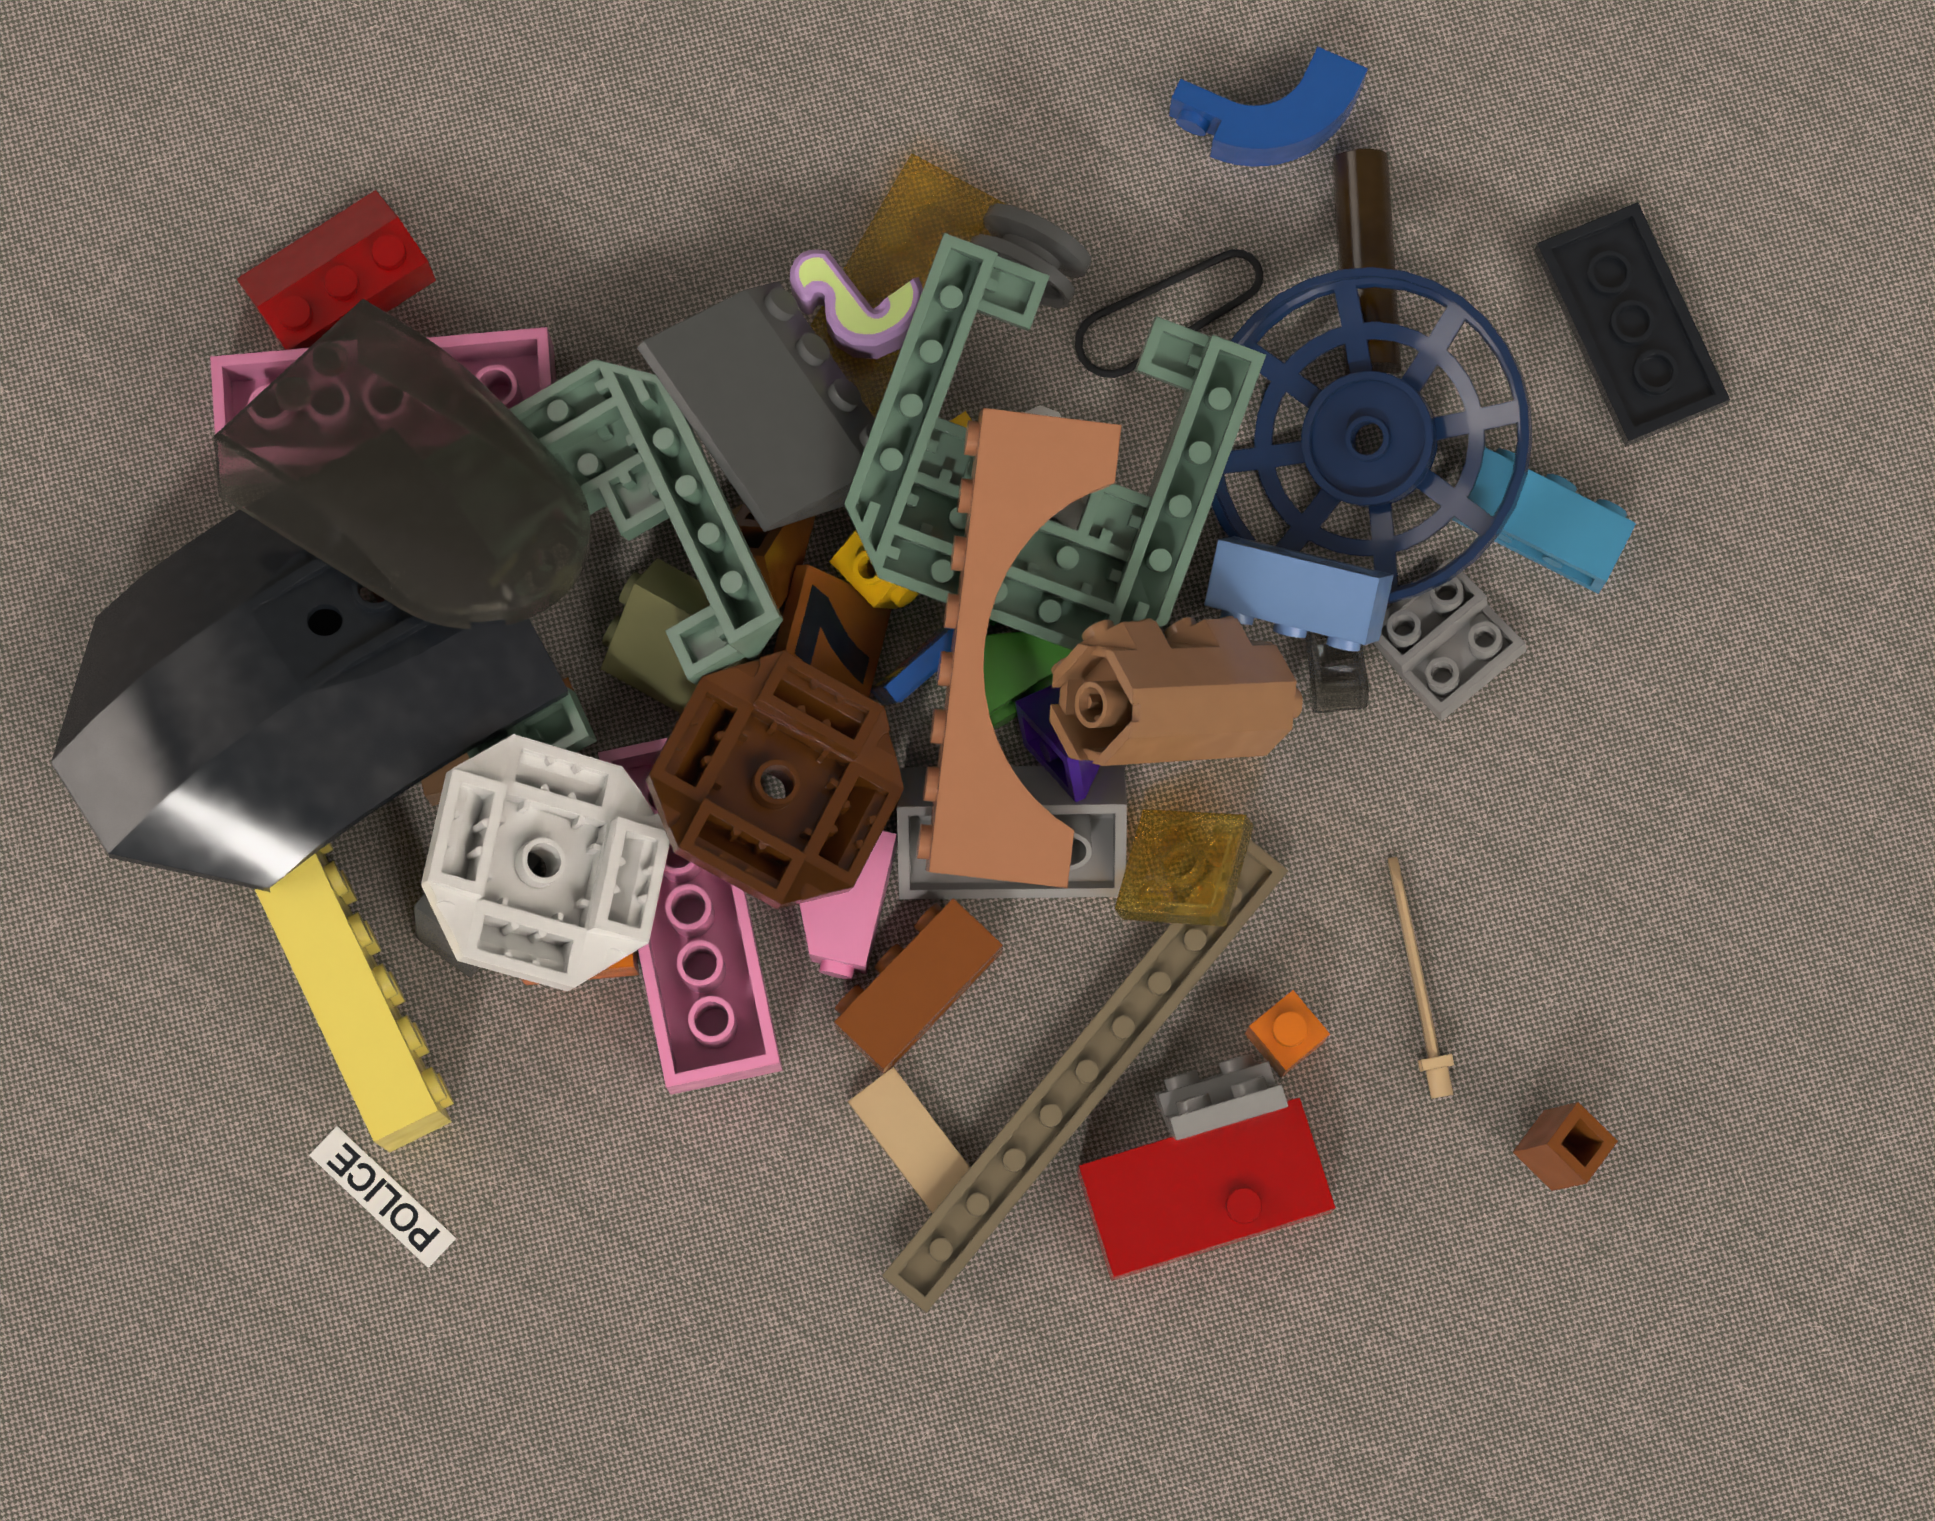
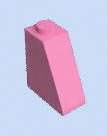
[799,831,898,980]

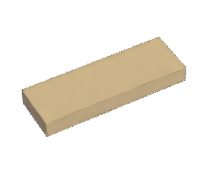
[848,1067,970,1214]

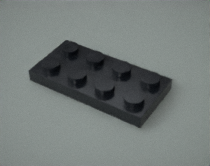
[1534,202,1730,447]

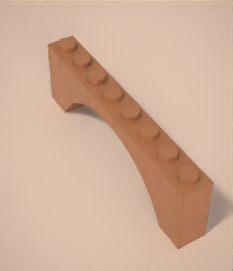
[917,408,1122,888]

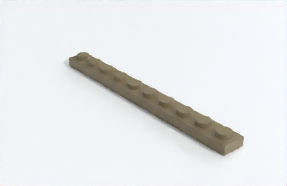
[881,834,1288,1314]

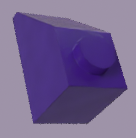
[1015,685,1101,802]

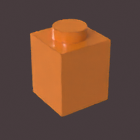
[1245,990,1330,1078]

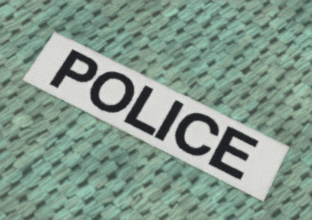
[309,1126,456,1268]

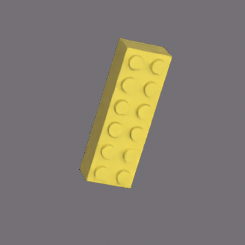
[255,842,454,1152]

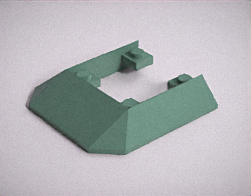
[844,233,1266,650]
[421,359,783,759]

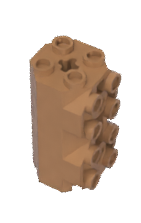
[1049,616,1303,766]

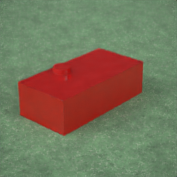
[1077,1097,1336,1282]

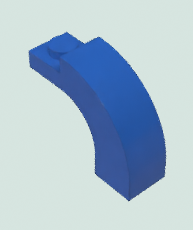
[1169,47,1368,167]

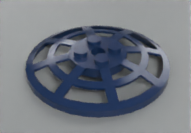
[1211,267,1532,604]

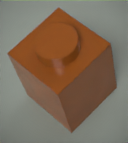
[1513,1102,1618,1191]

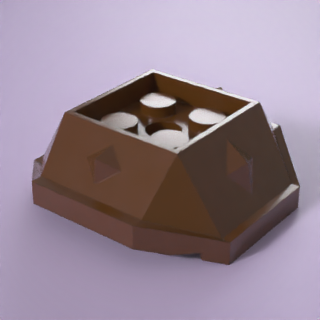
[645,650,904,909]

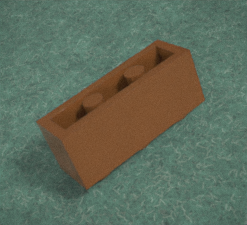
[834,898,1003,1074]

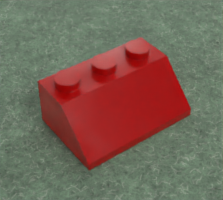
[237,190,436,350]

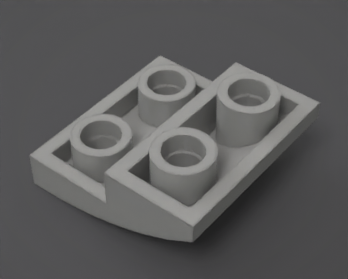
[1373,558,1526,722]
[1154,1053,1288,1140]

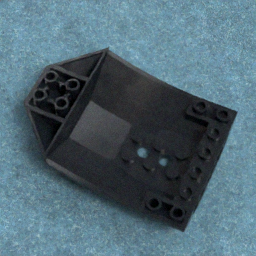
[51,426,568,892]

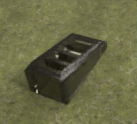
[1304,631,1369,713]

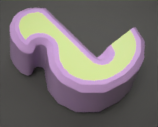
[790,249,923,359]

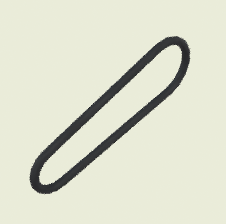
[1075,249,1264,378]

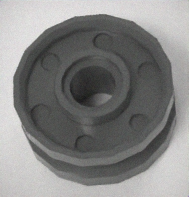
[970,203,1092,309]

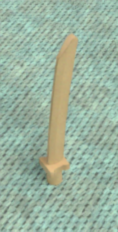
[1388,857,1454,1099]

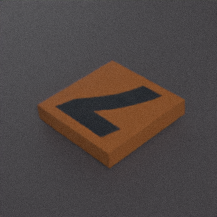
[773,564,892,698]

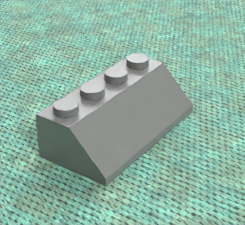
[897,765,1127,900]

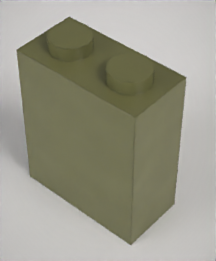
[600,558,768,714]

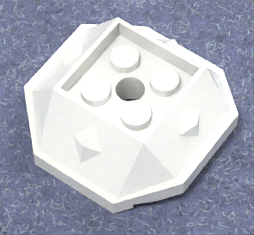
[421,734,670,991]

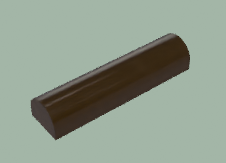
[1332,149,1402,375]

